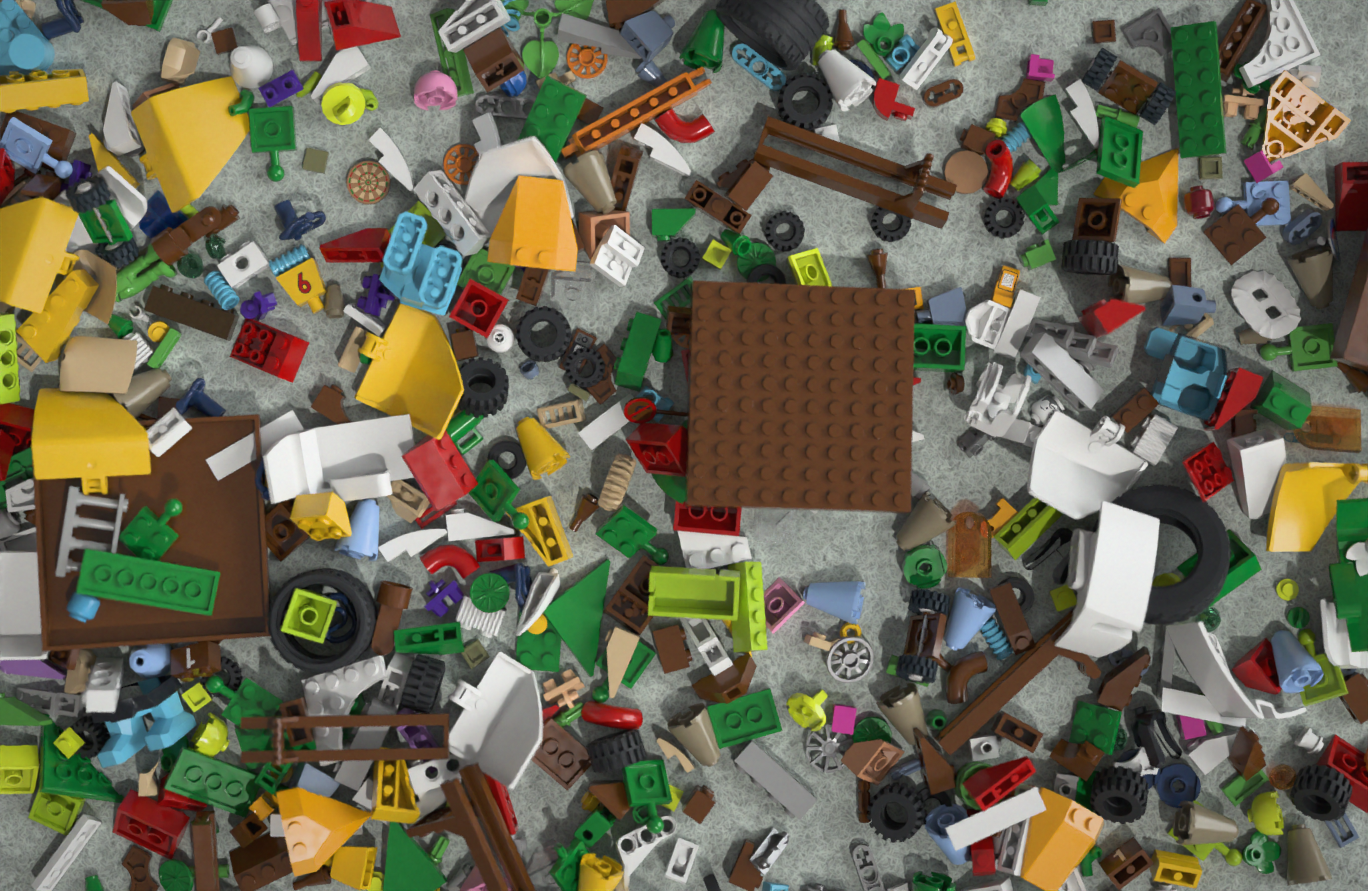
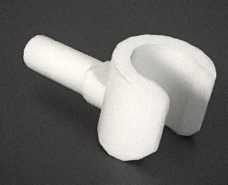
[197,17,223,44]
[130,306,155,324]

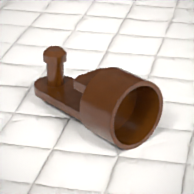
[151,206,222,266]
[371,580,413,656]

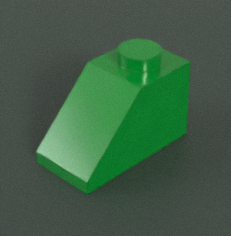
[1016,185,1060,235]
[652,208,696,242]

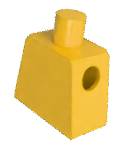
[324,846,378,890]

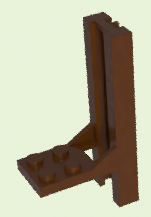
[406,762,536,891]
[192,810,221,891]

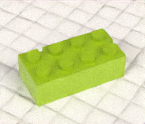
[648,566,740,621]

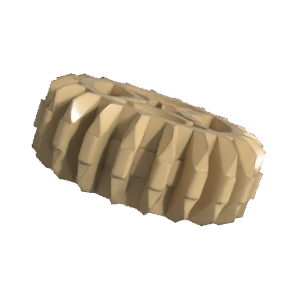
[598,453,636,512]

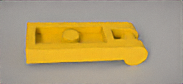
[934,1,976,67]

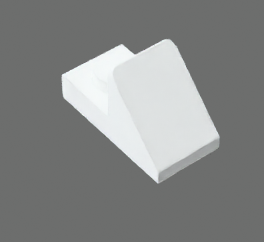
[1001,419,1042,448]
[664,838,699,885]

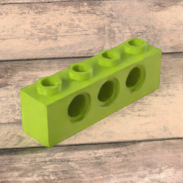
[0,312,20,404]

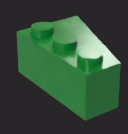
[614,312,662,392]

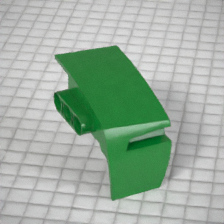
[1329,498,1368,653]

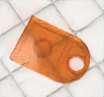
[1293,406,1362,453]
[948,512,992,578]

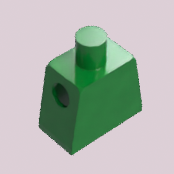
[570,802,617,849]

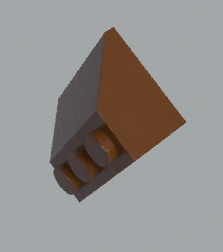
[0,111,76,172]
[229,833,293,891]

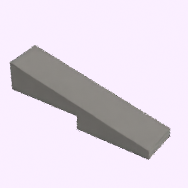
[558,13,643,60]

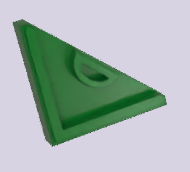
[1017,168,1058,206]

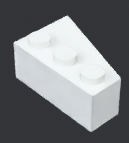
[438,0,511,53]
[678,531,752,569]

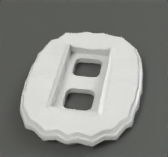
[1231,271,1301,339]

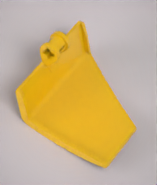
[131,76,250,213]
[0,197,80,314]
[354,303,464,440]
[32,388,151,495]
[1266,463,1368,551]

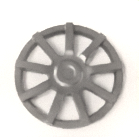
[825,636,874,683]
[805,723,853,773]

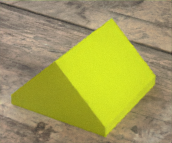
[786,248,832,286]

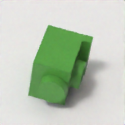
[1019,239,1056,271]

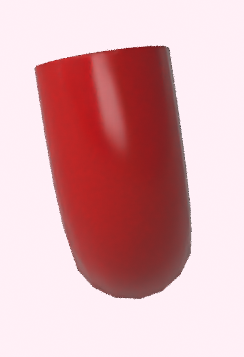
[654,108,715,143]
[983,140,1013,199]
[420,545,481,579]
[581,701,643,730]

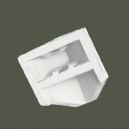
[965,299,1011,350]

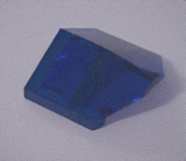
[139,190,188,238]

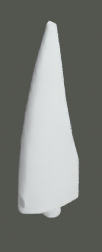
[516,568,560,636]

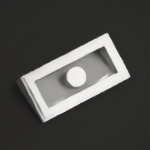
[147,408,192,457]

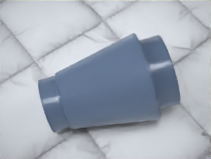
[635,60,667,88]

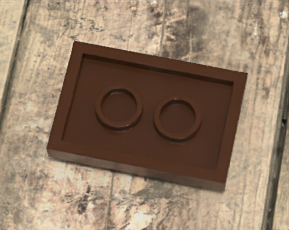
[531,716,592,791]

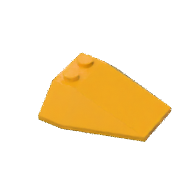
[487,176,578,271]
[1020,787,1104,891]

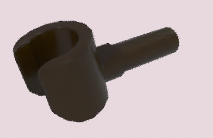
[14,168,42,187]

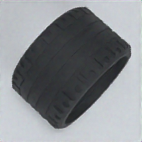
[716,0,829,71]
[267,568,378,673]

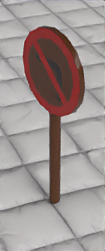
[624,397,687,423]

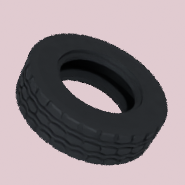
[1093,484,1230,625]

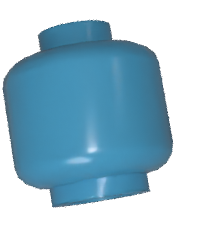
[66,591,100,622]

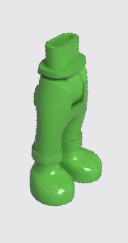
[115,243,178,303]

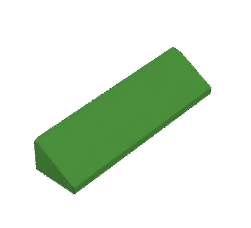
[430,8,474,97]

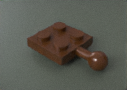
[1203,198,1279,265]

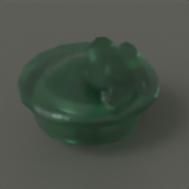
[205,233,226,260]
[177,253,204,278]
[1195,607,1221,632]
[1113,726,1127,752]

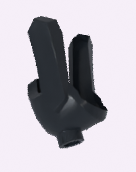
[1024,528,1076,585]
[1131,706,1182,769]

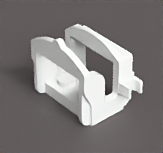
[964,362,1031,437]

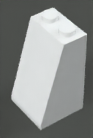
[1226,428,1287,519]

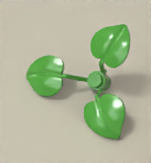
[501,0,594,79]

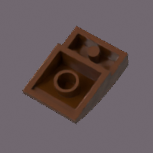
[266,497,310,562]
[603,555,659,636]

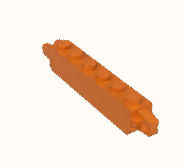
[561,67,712,159]

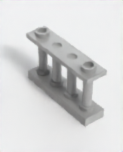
[55,486,128,577]

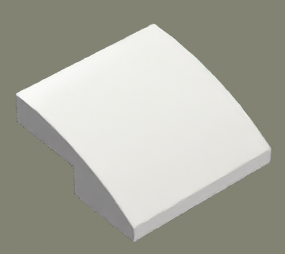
[589,225,645,287]

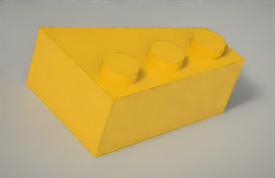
[506,496,574,567]
[371,747,420,824]

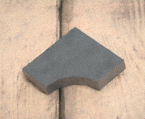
[1121,8,1172,57]

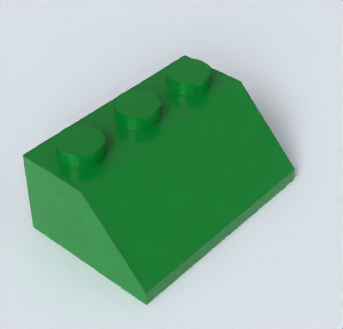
[913,324,966,373]
[1177,529,1262,608]

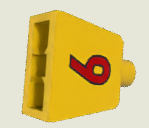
[276,257,327,314]

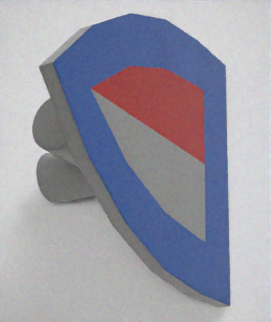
[1308,218,1341,262]

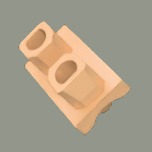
[1222,83,1265,120]
[543,669,585,709]

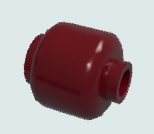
[1184,185,1215,219]

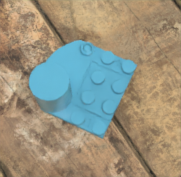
[0,0,55,75]

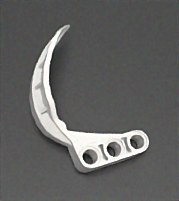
[615,816,677,891]

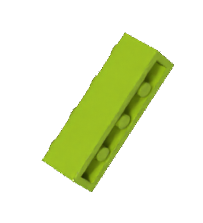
[994,497,1064,560]
[727,562,768,652]

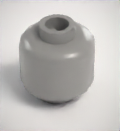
[0,509,21,541]

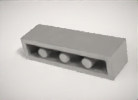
[1020,332,1104,412]
[333,697,397,791]
[734,740,817,820]

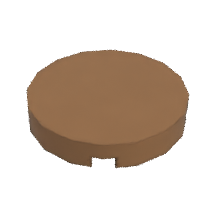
[944,150,988,194]

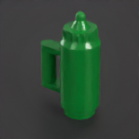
[445,409,484,455]

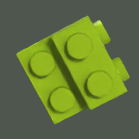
[28,787,86,836]

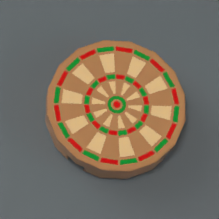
[347,161,391,205]

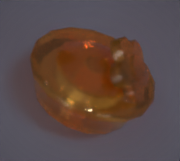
[1269,764,1297,790]

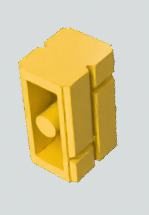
[1149,849,1202,888]

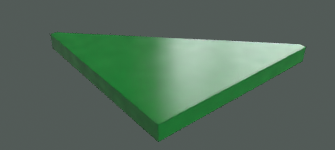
[543,559,610,677]
[39,713,124,803]
[383,822,447,891]

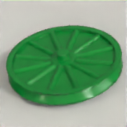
[737,242,776,282]
[470,573,510,613]
[852,716,892,744]
[159,859,193,891]

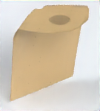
[54,250,117,324]
[59,336,138,394]

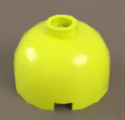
[188,712,230,757]
[1247,791,1284,835]

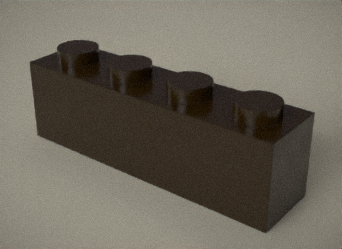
[144,284,239,341]

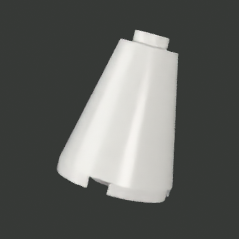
[229,45,273,89]
[818,49,876,111]

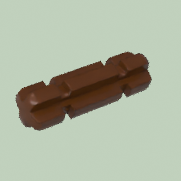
[858,779,871,823]

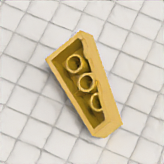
[0,69,89,113]
[16,269,99,363]

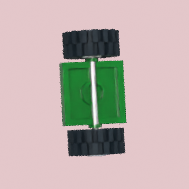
[65,176,139,268]

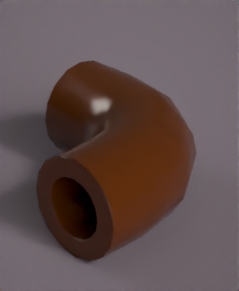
[945,651,988,704]

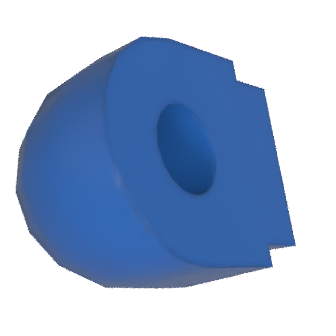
[499,71,527,97]

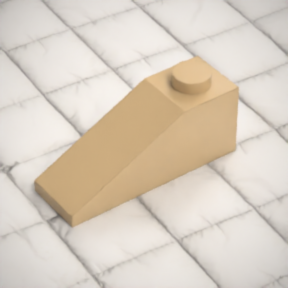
[605,626,640,699]

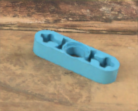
[732,44,786,91]

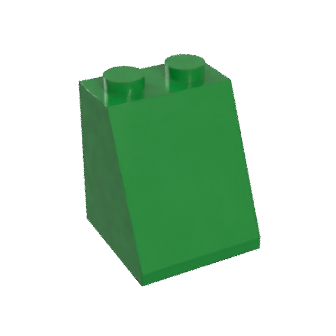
[1250,370,1312,430]

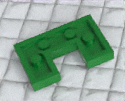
[0,446,33,510]

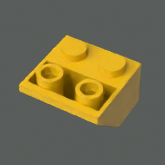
[290,492,352,541]

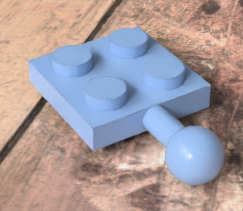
[0,117,73,178]
[1215,180,1291,226]

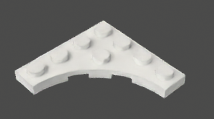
[1239,0,1320,88]
[301,655,388,766]

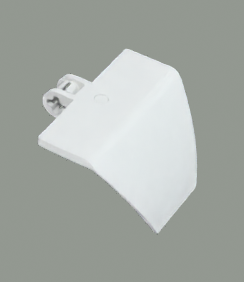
[464,137,574,244]
[1027,410,1148,519]
[0,551,48,660]
[442,652,543,790]

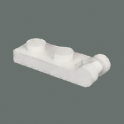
[899,27,952,90]

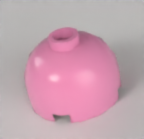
[414,70,457,110]

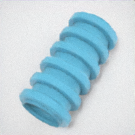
[1002,120,1032,154]
[269,244,311,277]
[204,271,239,310]
[979,618,1014,660]

